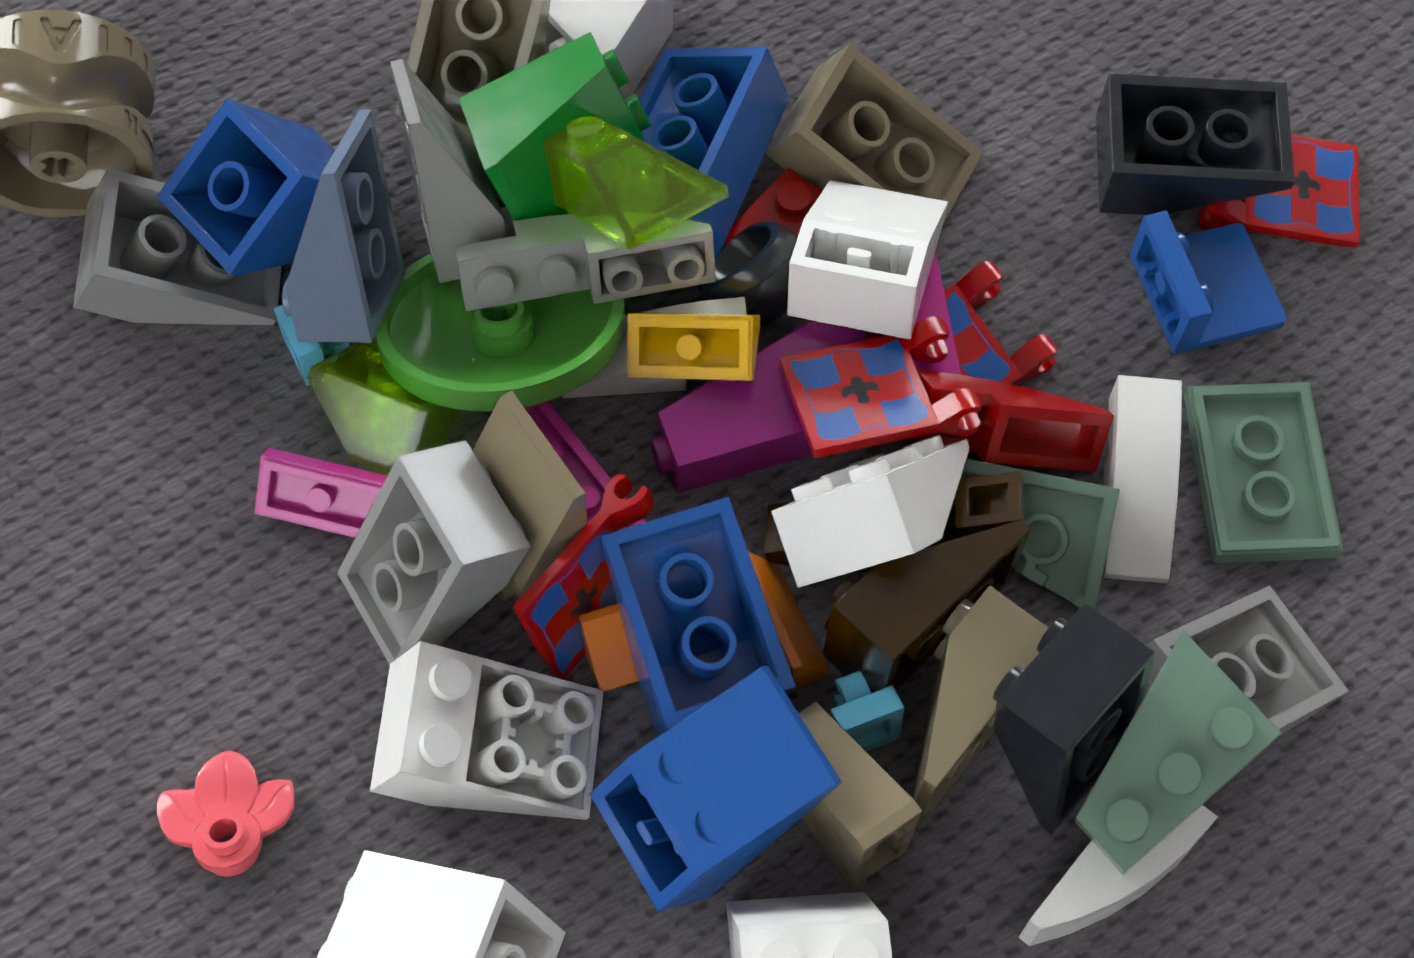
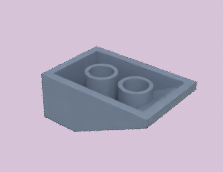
[282,109,405,343]

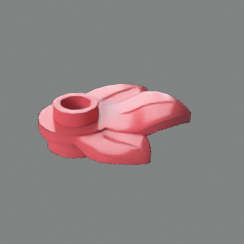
[157,751,295,877]

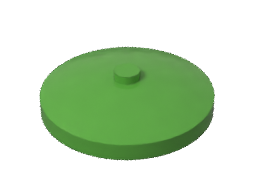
[375,253,626,411]

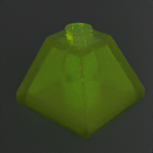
[543,114,729,250]
[307,342,461,476]

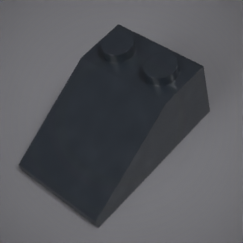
[1096,74,1295,215]
[993,603,1155,835]

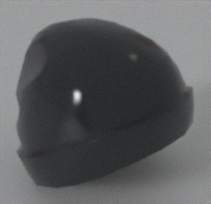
[698,221,796,323]

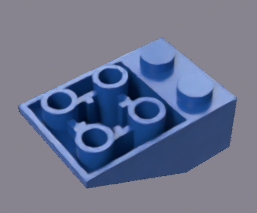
[590,666,842,912]

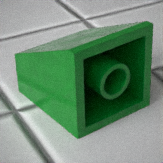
[459,32,652,221]

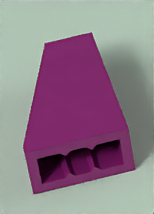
[650,320,868,494]

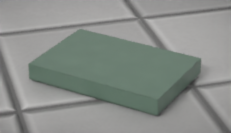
[1184,382,1344,563]

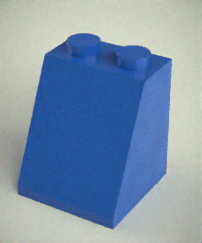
[156,98,335,276]

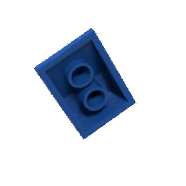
[600,497,796,737]

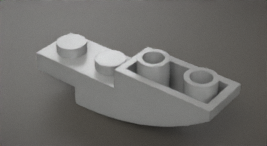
[454,213,716,311]

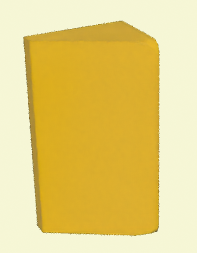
[627,312,760,381]

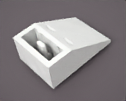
[787,180,948,340]
[771,435,970,588]
[370,641,604,820]

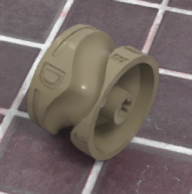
[0,10,155,218]

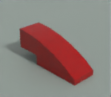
[910,369,1114,472]

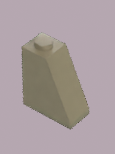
[798,702,922,889]

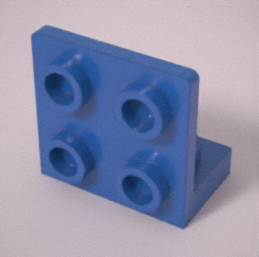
[1129,210,1287,355]

